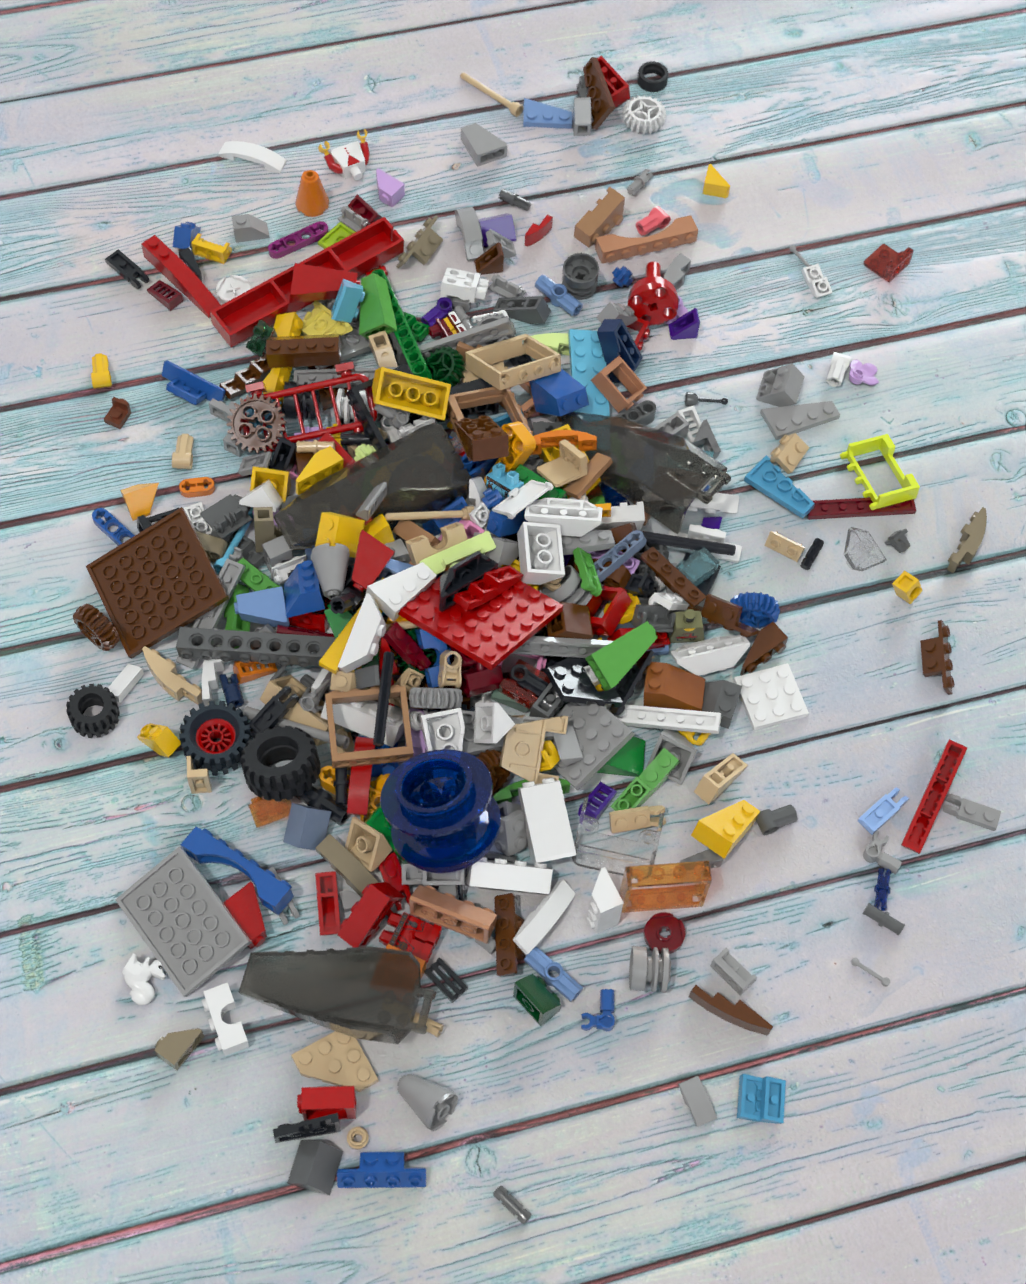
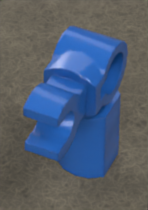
[581,989,615,1032]

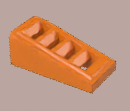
[233,661,277,684]

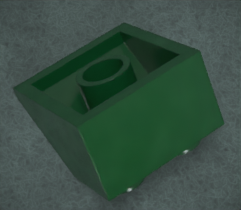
[513,974,561,1027]

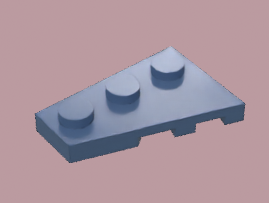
[523,98,572,129]

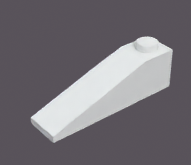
[420,708,465,796]

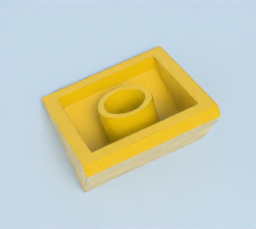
[250,466,291,502]

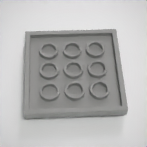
[546,701,635,791]

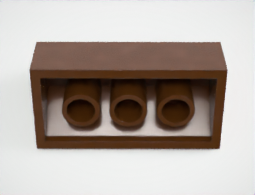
[266,334,341,368]

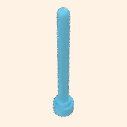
[213,507,254,574]

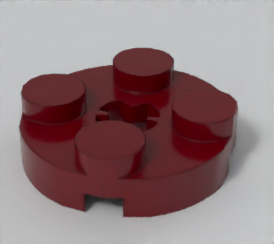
[643,912,686,954]

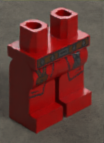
[379,912,442,965]

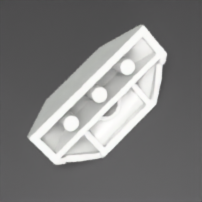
[525,498,603,537]
[338,593,386,673]
[671,634,750,676]

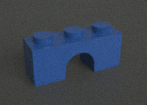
[415,628,452,688]

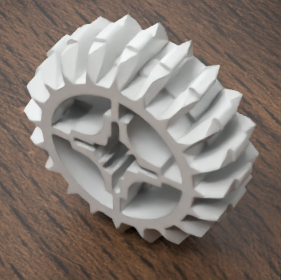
[622,95,666,135]

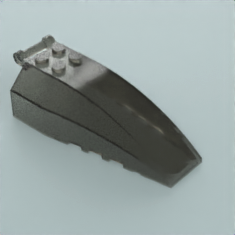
[239,947,436,1044]

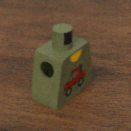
[667,609,704,643]

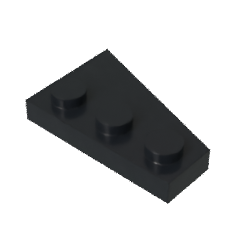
[273,1113,341,1143]

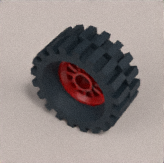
[179,700,252,776]

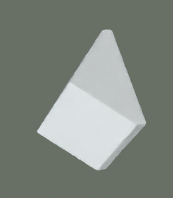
[239,480,284,513]
[474,702,515,744]

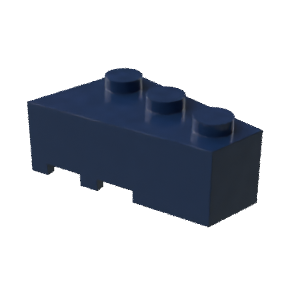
[597,319,643,383]

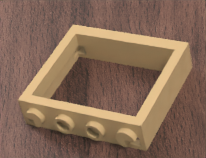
[465,334,561,390]

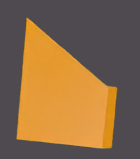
[120,482,159,521]

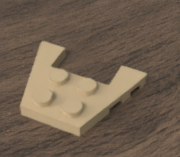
[500,716,569,784]

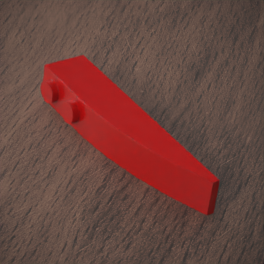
[141,235,220,318]
[901,739,968,854]

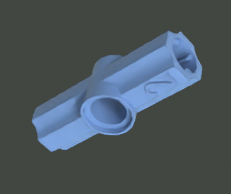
[535,275,583,316]
[524,947,583,1002]

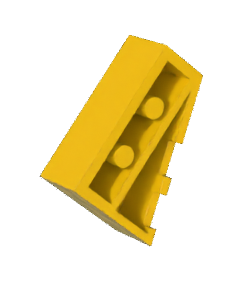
[691,800,760,859]

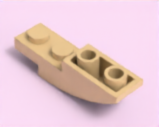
[142,646,203,705]

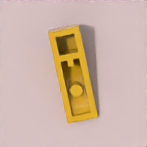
[296,446,344,495]

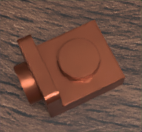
[104,397,131,429]

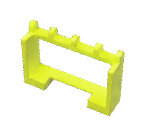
[840,434,920,510]

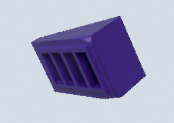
[578,781,617,825]

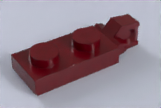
[383,621,431,671]

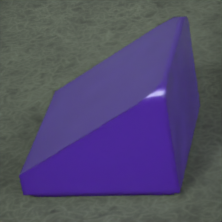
[701,516,722,529]

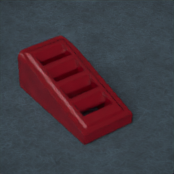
[147,280,183,311]

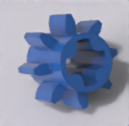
[612,266,633,287]
[481,488,504,510]

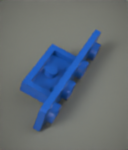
[162,360,225,405]
[337,1152,426,1188]

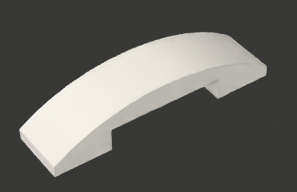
[218,141,286,174]

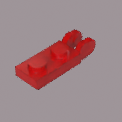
[378,852,411,911]

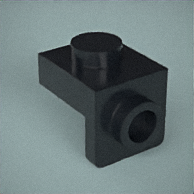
[624,572,654,598]

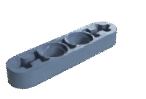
[594,530,646,583]

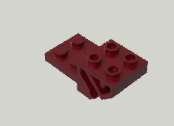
[447,644,504,698]

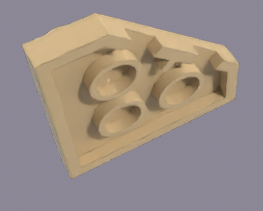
[291,1024,379,1092]

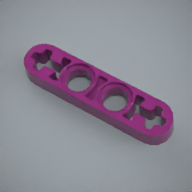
[268,221,329,259]

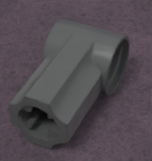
[756,804,798,835]

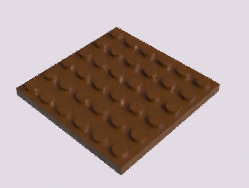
[86,507,229,659]

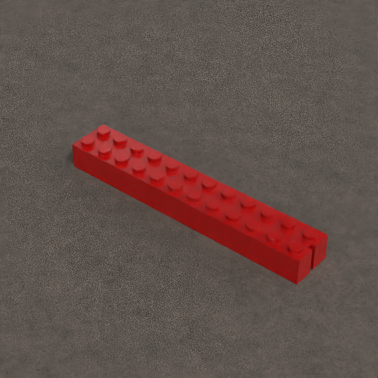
[210,217,404,347]

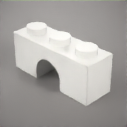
[202,983,249,1056]

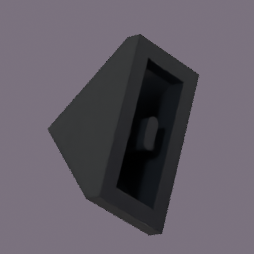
[269,437,297,472]

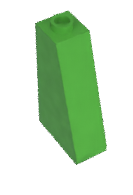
[359,273,397,340]
[585,621,658,691]

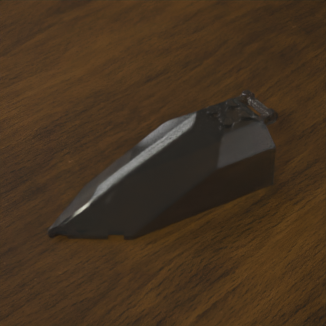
[558,412,731,534]

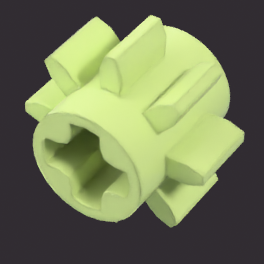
[353,444,377,467]

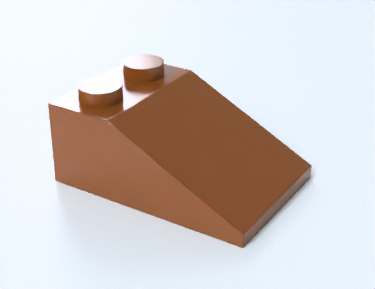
[644,662,705,711]

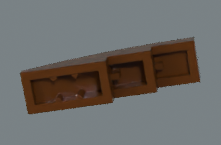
[219,356,272,400]
[688,985,773,1036]

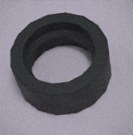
[637,61,669,92]

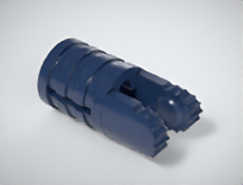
[219,674,244,708]

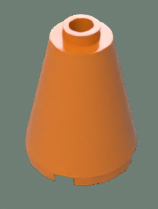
[295,170,329,217]

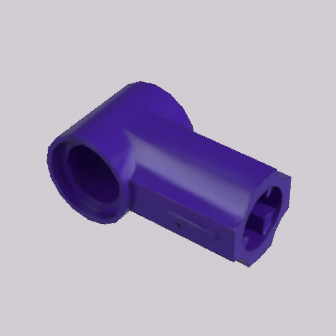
[421,297,453,327]

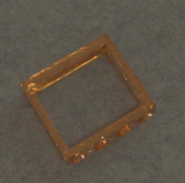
[619,861,712,913]

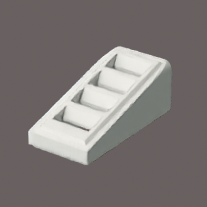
[677,406,702,444]

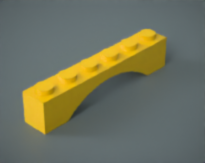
[263,312,303,407]

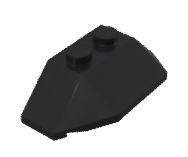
[439,551,498,612]

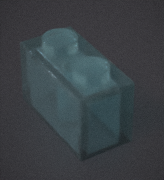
[676,547,720,587]

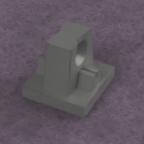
[884,529,911,553]

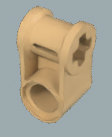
[438,650,462,688]

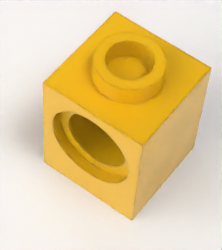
[892,570,923,604]

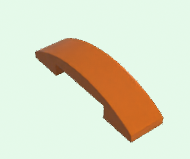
[531,430,597,455]

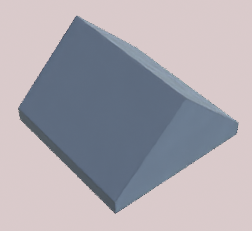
[283,802,332,850]

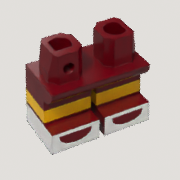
[429,311,466,340]

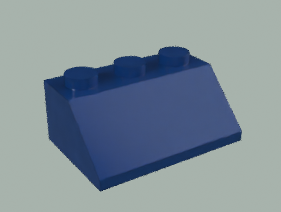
[284,560,325,618]

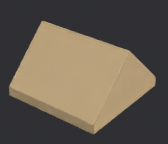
[345,817,392,872]

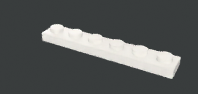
[604,704,721,734]

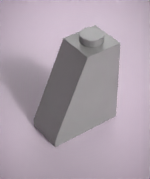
[461,123,507,167]

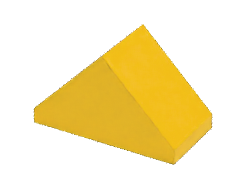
[702,164,730,198]

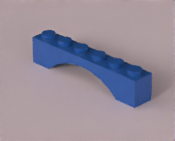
[180,826,294,916]

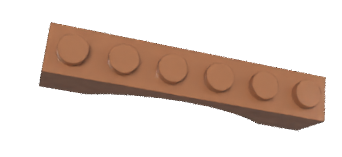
[595,215,698,264]

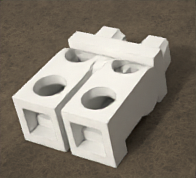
[440,267,489,303]

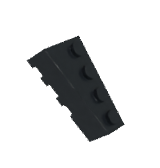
[436,378,499,422]

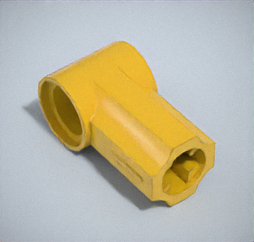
[91,353,112,388]

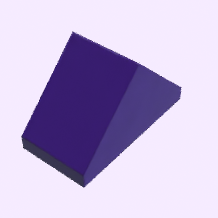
[668,308,700,340]

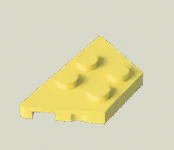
[301,300,353,336]

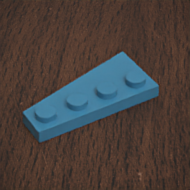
[744,455,815,519]

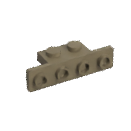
[396,215,443,269]

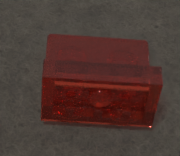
[863,243,914,282]
[499,659,550,710]

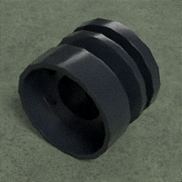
[283,381,320,420]

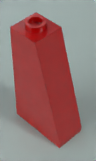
[289,263,360,303]

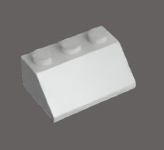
[517,522,565,585]
[586,867,624,934]

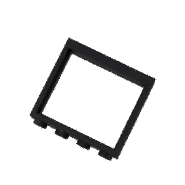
[346,364,440,459]

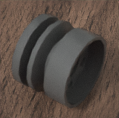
[562,253,599,300]

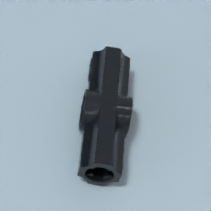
[330,586,366,614]
[295,786,349,825]

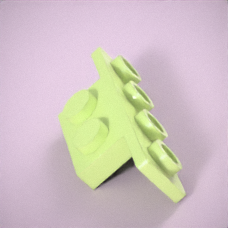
[419,531,496,575]

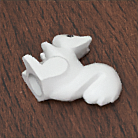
[122,953,165,1005]

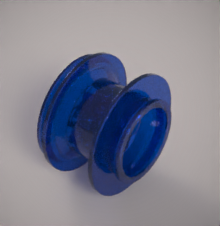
[380,749,501,873]

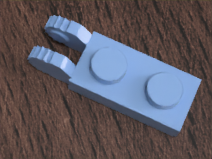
[858,787,909,835]

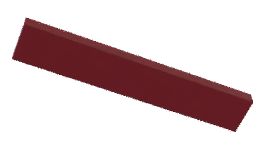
[807,497,916,520]

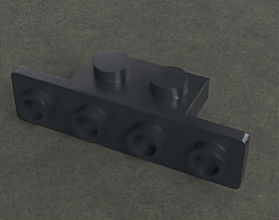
[601,650,654,716]

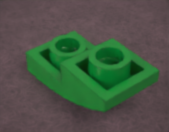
[404,312,430,342]

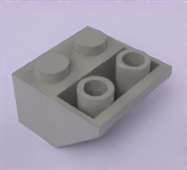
[756,363,805,407]

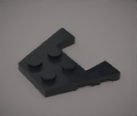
[546,657,623,708]

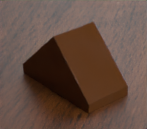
[474,242,504,275]

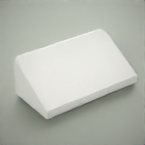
[108,664,144,703]

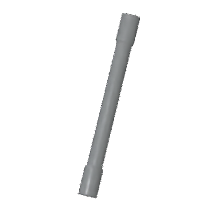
[243,706,350,749]

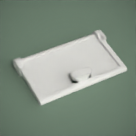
[492,480,554,519]

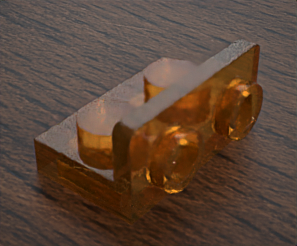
[247,797,292,828]

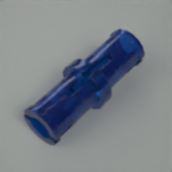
[874,868,891,911]

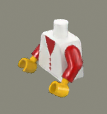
[318,129,370,181]

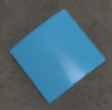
[737,1074,786,1124]

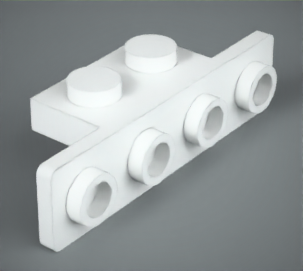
[665,491,739,514]
[667,524,742,563]

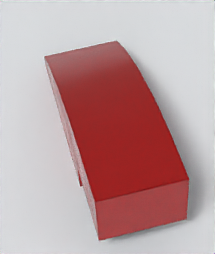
[315,871,341,935]

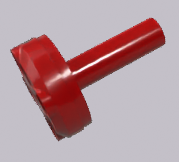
[628,261,678,326]

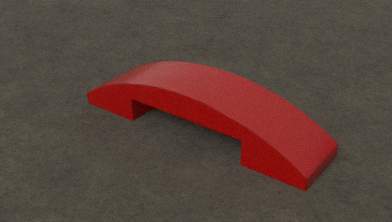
[347,737,376,816]

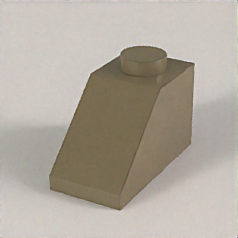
[154,1028,204,1071]

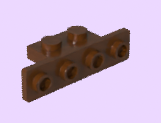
[640,547,706,608]
[687,594,759,637]
[920,620,955,695]
[494,893,526,977]

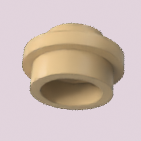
[347,1127,369,1150]

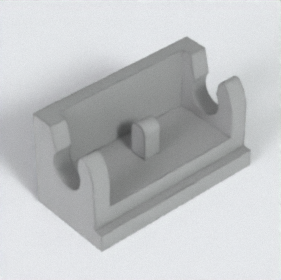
[710,948,757,996]

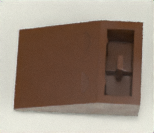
[454,416,509,462]

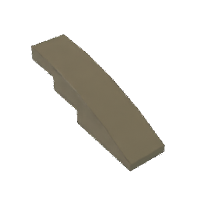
[315,834,379,897]

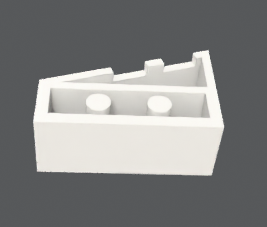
[366,562,437,622]

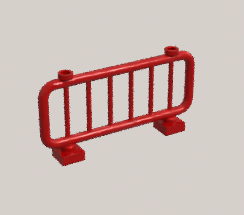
[240,361,377,453]

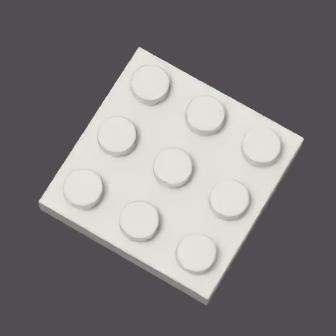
[733,663,809,731]

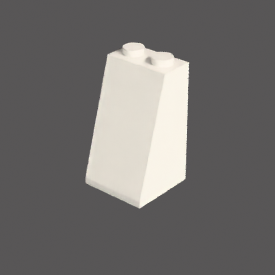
[518,777,576,863]

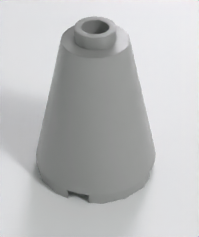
[311,543,350,600]
[397,1074,458,1131]

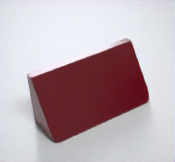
[348,194,383,224]

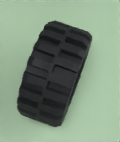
[240,726,321,801]

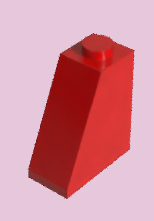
[352,530,395,592]
[223,881,267,950]

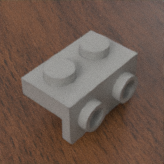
[492,809,528,857]

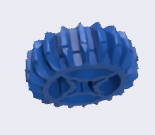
[730,592,780,629]

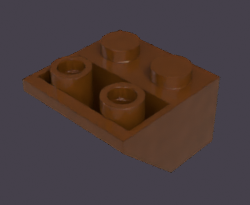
[547,602,593,639]

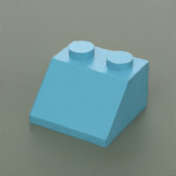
[331,279,365,323]

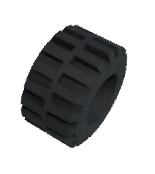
[66,683,120,738]

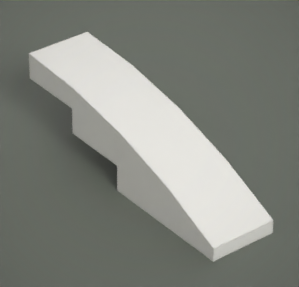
[201,628,225,706]
[513,879,576,955]

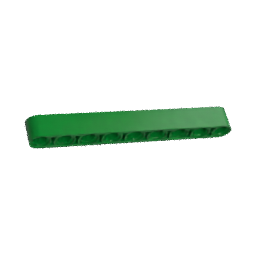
[371,269,432,379]

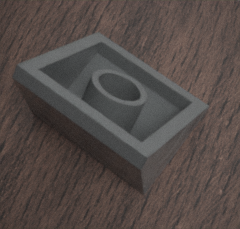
[287,1140,343,1196]

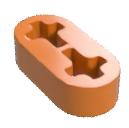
[179,477,215,498]

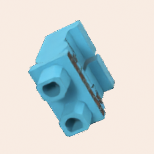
[486,463,524,511]

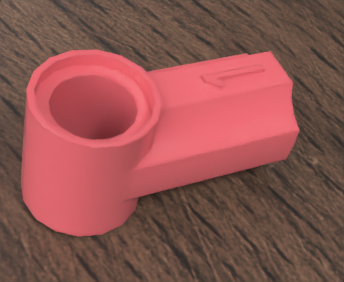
[636,206,671,236]

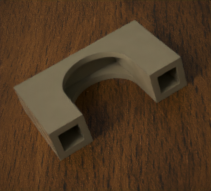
[253,504,330,552]

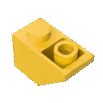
[137,723,181,757]

